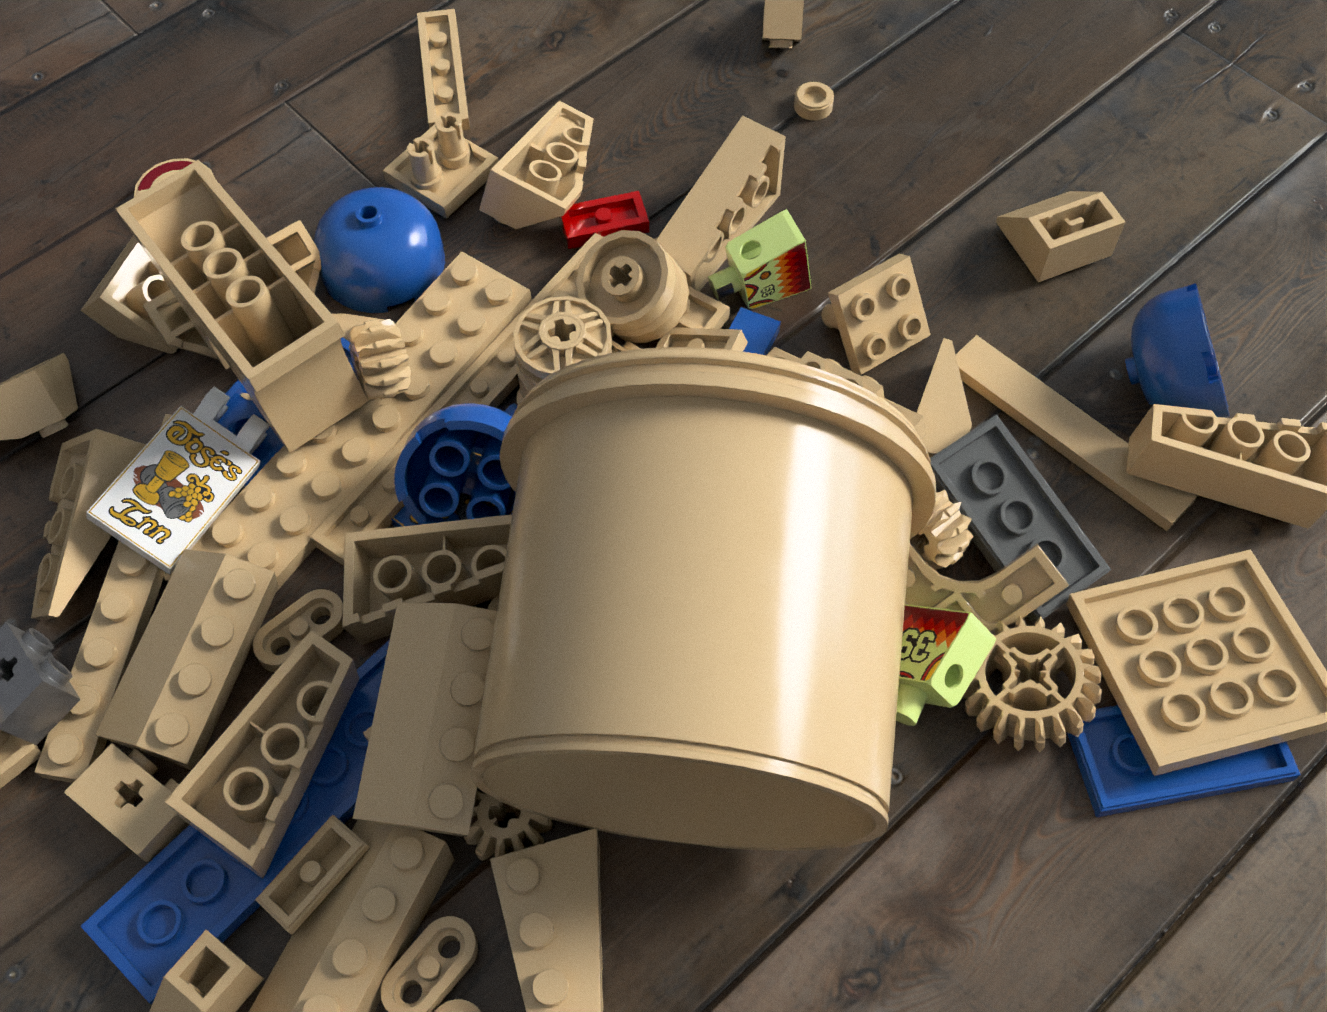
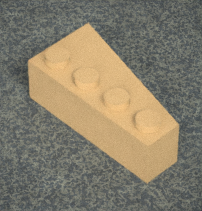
[655,116,786,291]
[1126,404,1327,529]
[343,515,512,645]
[165,630,359,879]
[490,828,603,1012]

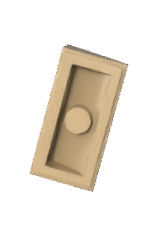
[255,815,370,935]

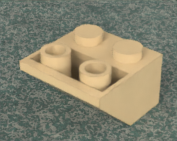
[996,191,1125,282]

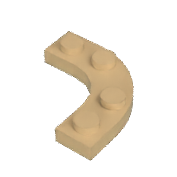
[905,541,1069,631]

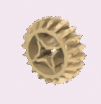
[963,615,1102,752]

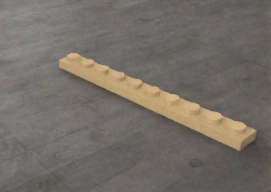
[309,233,603,566]

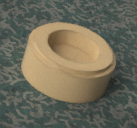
[794,82,834,120]

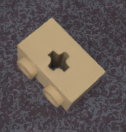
[64,743,189,864]

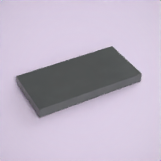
[930,414,1111,624]

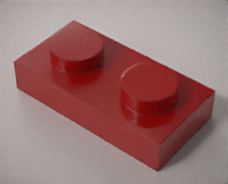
[559,191,650,249]

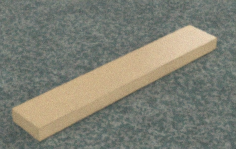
[956,335,1198,531]

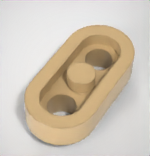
[253,589,344,673]
[381,916,478,1012]

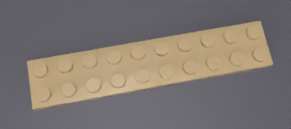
[163,251,532,592]

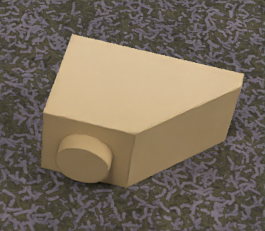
[762,0,804,49]

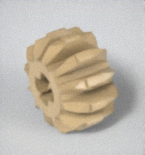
[348,319,411,400]
[910,490,974,570]
[464,790,553,861]

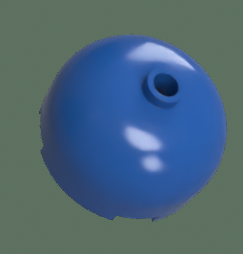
[313,187,445,313]
[1125,283,1230,418]
[394,403,516,525]

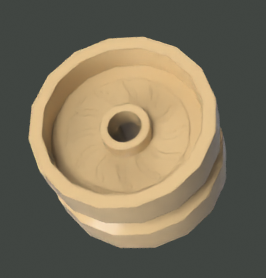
[576,230,689,343]

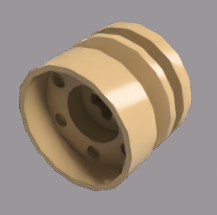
[513,296,612,398]

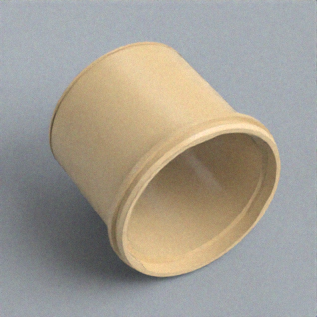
[470,347,936,851]

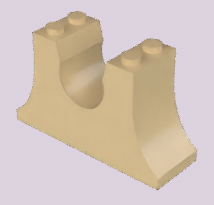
[116,159,369,453]

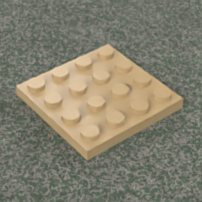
[1066,549,1327,776]

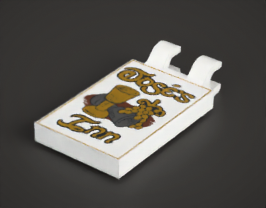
[86,386,270,575]

